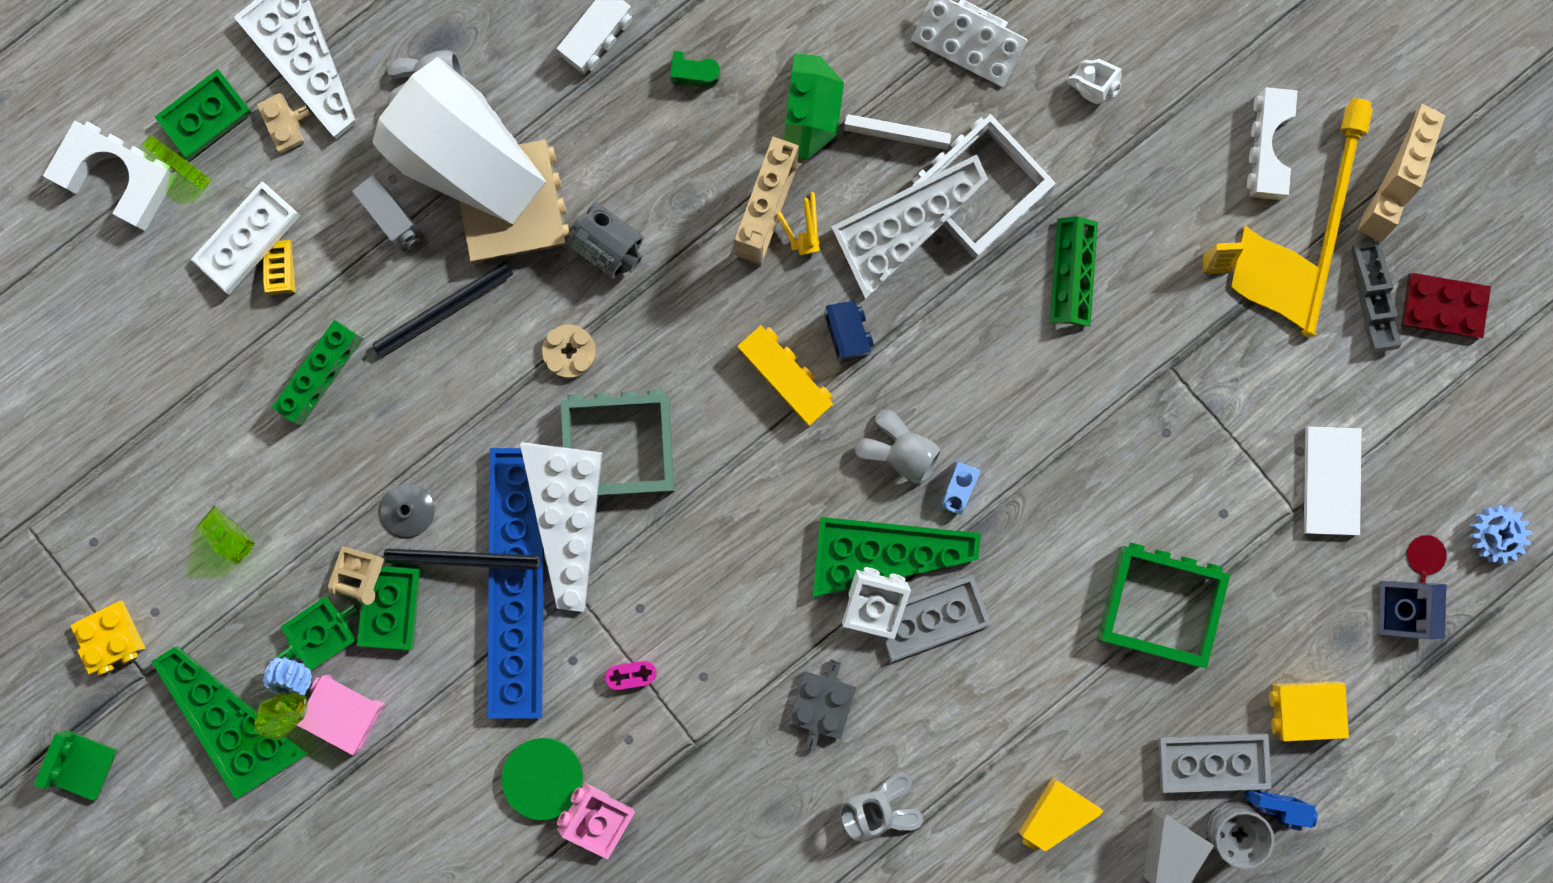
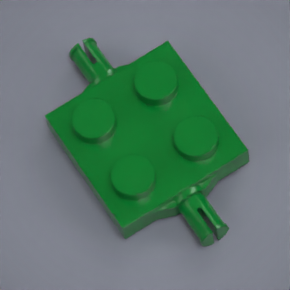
[276,596,360,671]

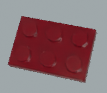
[1401,273,1491,339]

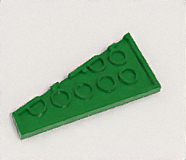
[812,517,981,597]
[151,646,308,800]

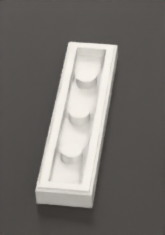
[844,114,951,150]

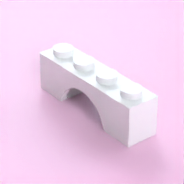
[1247,87,1298,200]

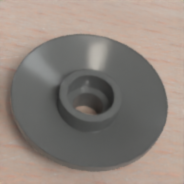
[381,484,435,537]

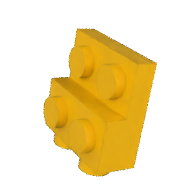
[70,601,146,676]

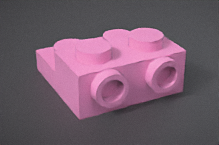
[557,783,635,860]

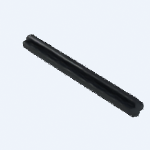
[372,262,513,356]
[384,549,541,570]

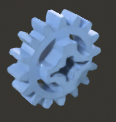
[1469,505,1532,564]

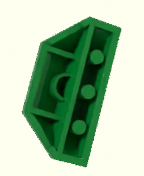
[784,53,844,160]

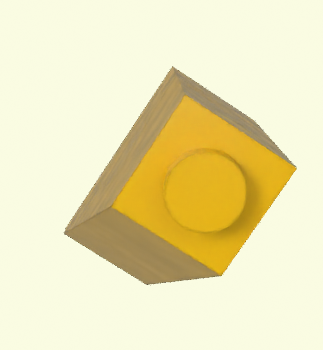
[1019,777,1103,852]

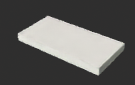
[191,181,301,294]
[1304,427,1362,535]

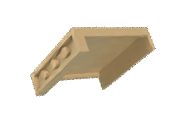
[459,139,571,266]

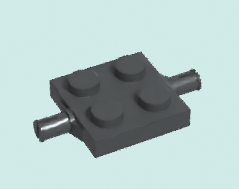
[789,659,856,751]

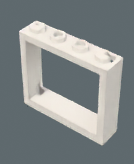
[912,114,1056,259]

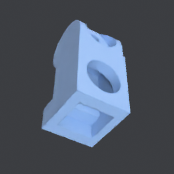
[940,461,981,515]

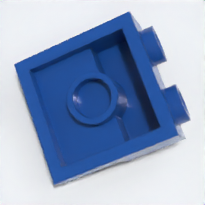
[1244,790,1318,831]

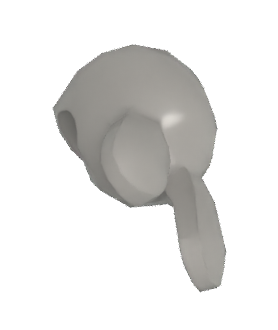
[387,50,468,104]
[855,410,941,484]
[840,771,923,842]

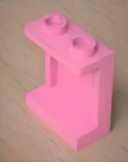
[296,674,385,755]

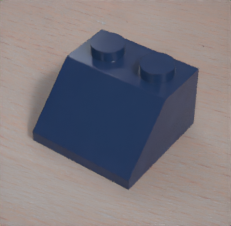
[824,301,874,364]
[1379,581,1447,639]

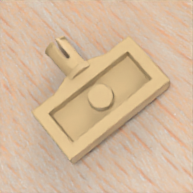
[257,93,312,153]

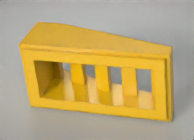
[263,240,296,295]
[1203,243,1244,274]

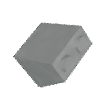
[1143,807,1214,883]

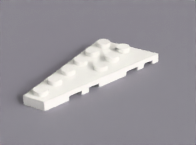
[831,155,989,299]

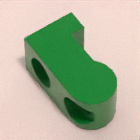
[670,50,721,87]

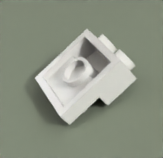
[842,567,911,639]

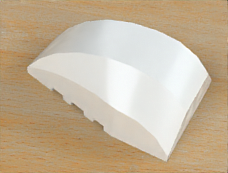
[373,57,547,224]

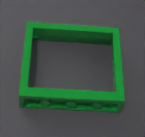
[1097,542,1231,669]

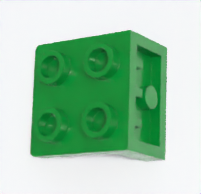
[34,730,117,801]

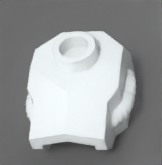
[1067,59,1122,104]

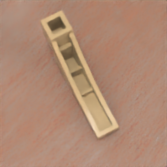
[1358,104,1445,242]

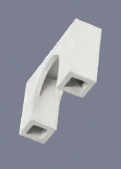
[43,121,177,231]

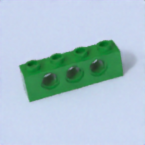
[271,319,364,425]

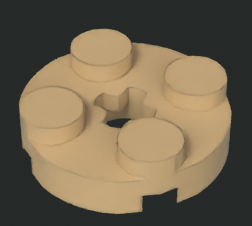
[542,324,597,378]

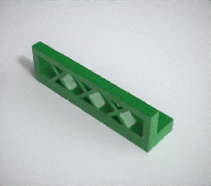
[1050,216,1098,327]

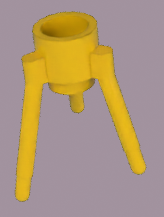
[777,192,820,256]

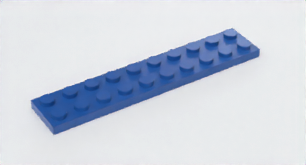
[487,448,544,718]

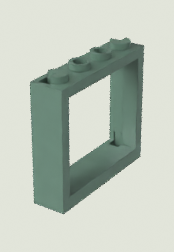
[561,390,675,496]

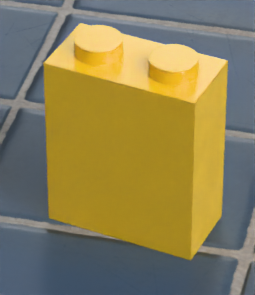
[1269,681,1349,741]

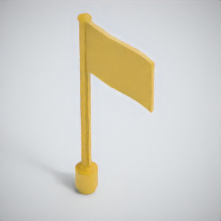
[1230,98,1373,338]

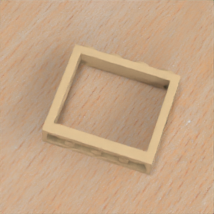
[735,137,799,266]

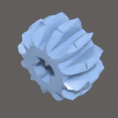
[262,658,312,698]

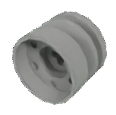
[1207,801,1275,869]

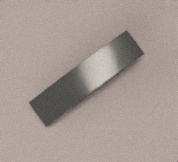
[1352,241,1402,353]

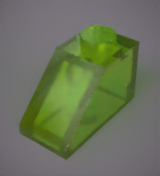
[197,506,255,565]

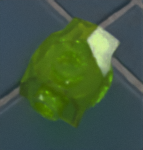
[255,693,307,740]

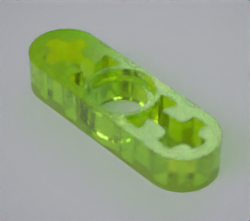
[142,134,212,190]

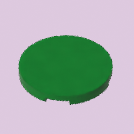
[502,738,583,820]

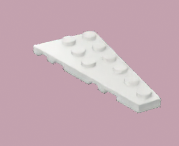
[234,0,357,139]
[520,442,602,612]

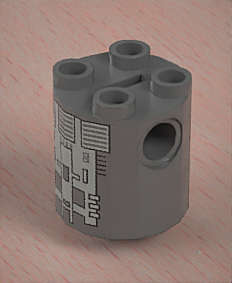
[565,201,644,279]

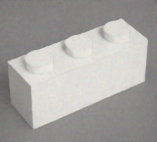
[556,0,633,75]

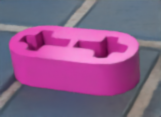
[605,661,657,690]

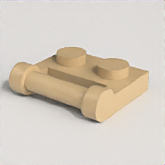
[328,546,384,605]

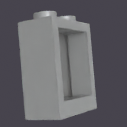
[352,174,424,251]

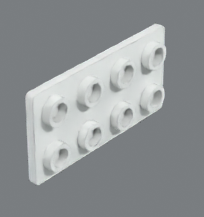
[911,0,1028,87]

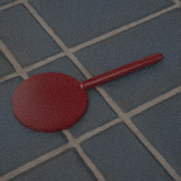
[1407,535,1447,583]

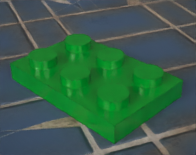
[154,69,252,160]
[357,566,421,650]

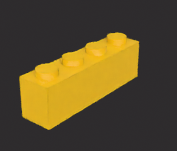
[737,325,833,427]

